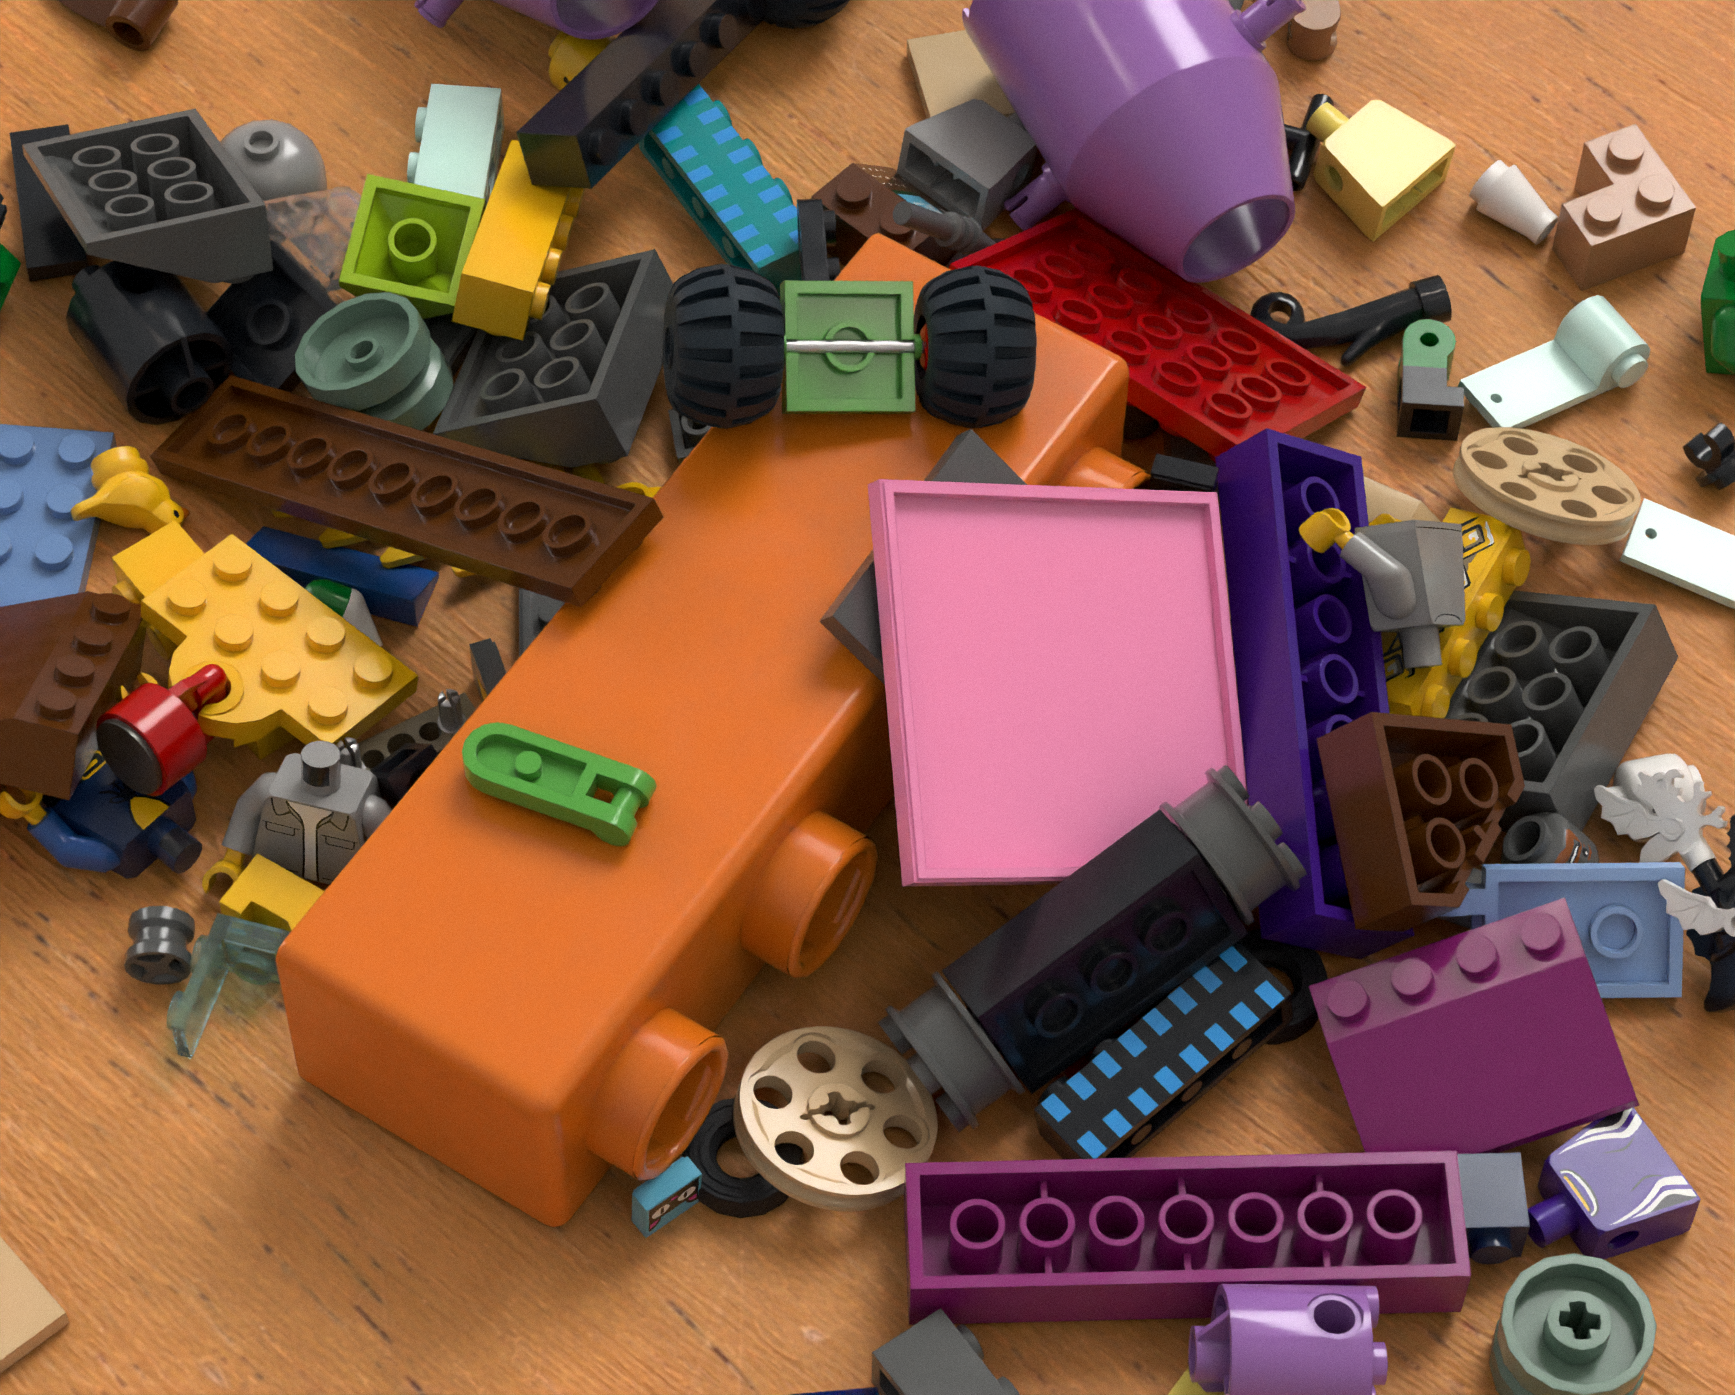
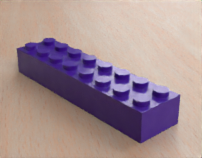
[1215,428,1414,960]

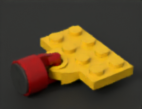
[96,534,418,796]

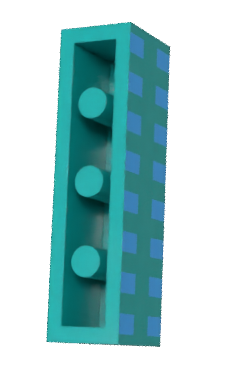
[639,84,801,296]

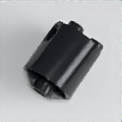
[66,261,234,425]

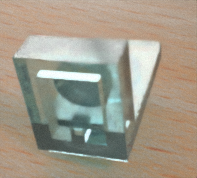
[166,913,291,1058]

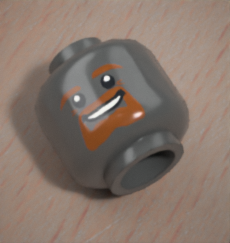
[1500,811,1599,864]

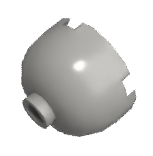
[220,119,328,238]

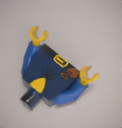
[0,673,202,879]

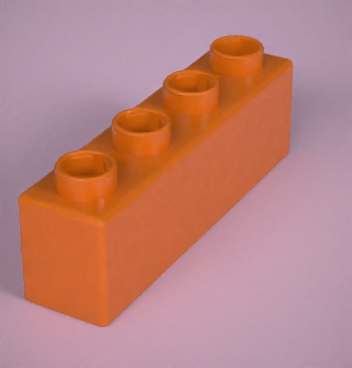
[276,233,1151,1228]

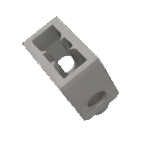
[897,99,1038,230]

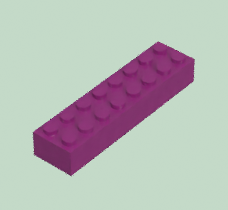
[904,1150,1471,1325]

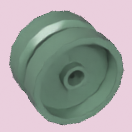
[295,292,454,430]
[1489,1253,1657,1395]

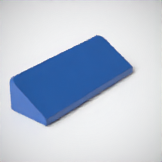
[246,526,439,627]

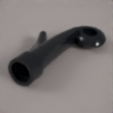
[1250,275,1452,367]

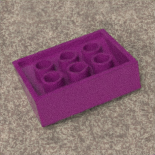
[1309,897,1639,1154]

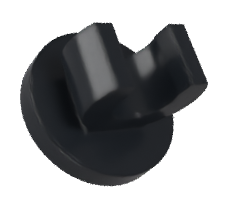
[1683,422,1735,490]

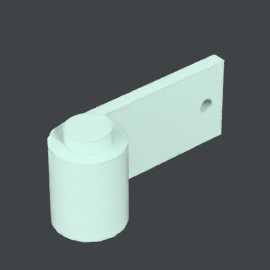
[1458,295,1650,429]
[1620,498,1735,609]

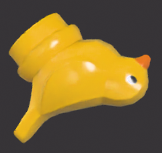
[71,446,190,534]

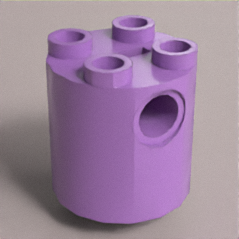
[1188,1284,1388,1395]

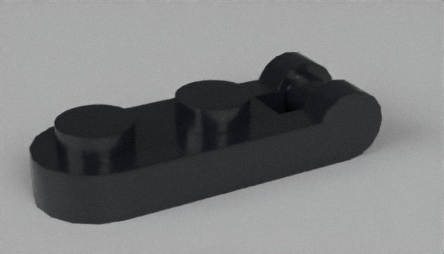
[797,198,840,281]

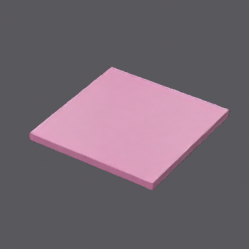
[868,479,1249,886]

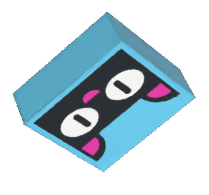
[631,1156,702,1238]

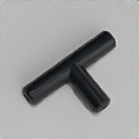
[1284,94,1334,191]

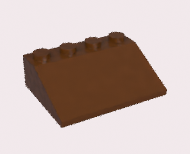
[0,591,147,800]

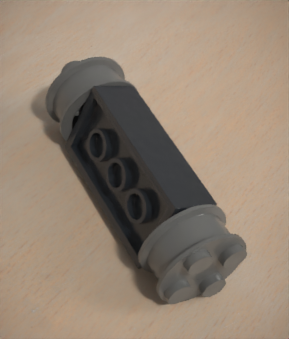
[878,765,1307,1132]

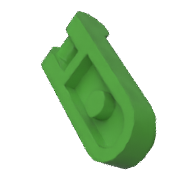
[462,722,657,846]

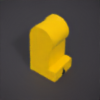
[219,853,324,943]

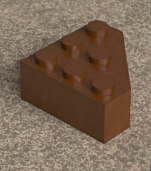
[1317,712,1525,932]

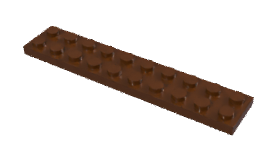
[150,375,664,607]

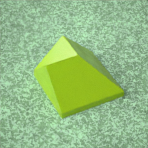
[339,174,486,319]

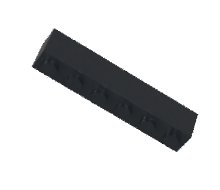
[516,0,766,189]

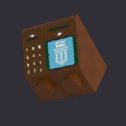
[811,163,957,266]

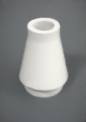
[1469,160,1559,245]

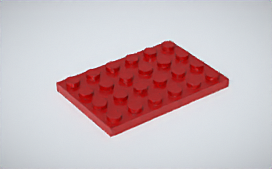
[949,208,1366,463]

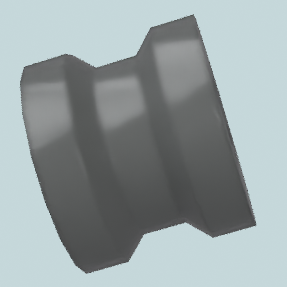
[124,906,195,984]

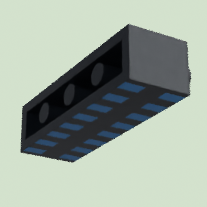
[1034,941,1293,1159]

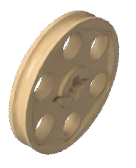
[1453,427,1641,545]
[733,1026,938,1212]

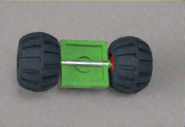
[663,264,1037,429]

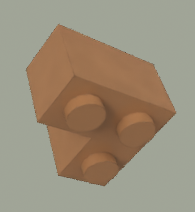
[1552,124,1696,291]

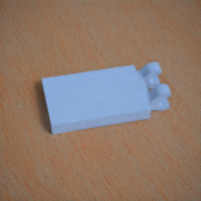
[1441,862,1685,998]

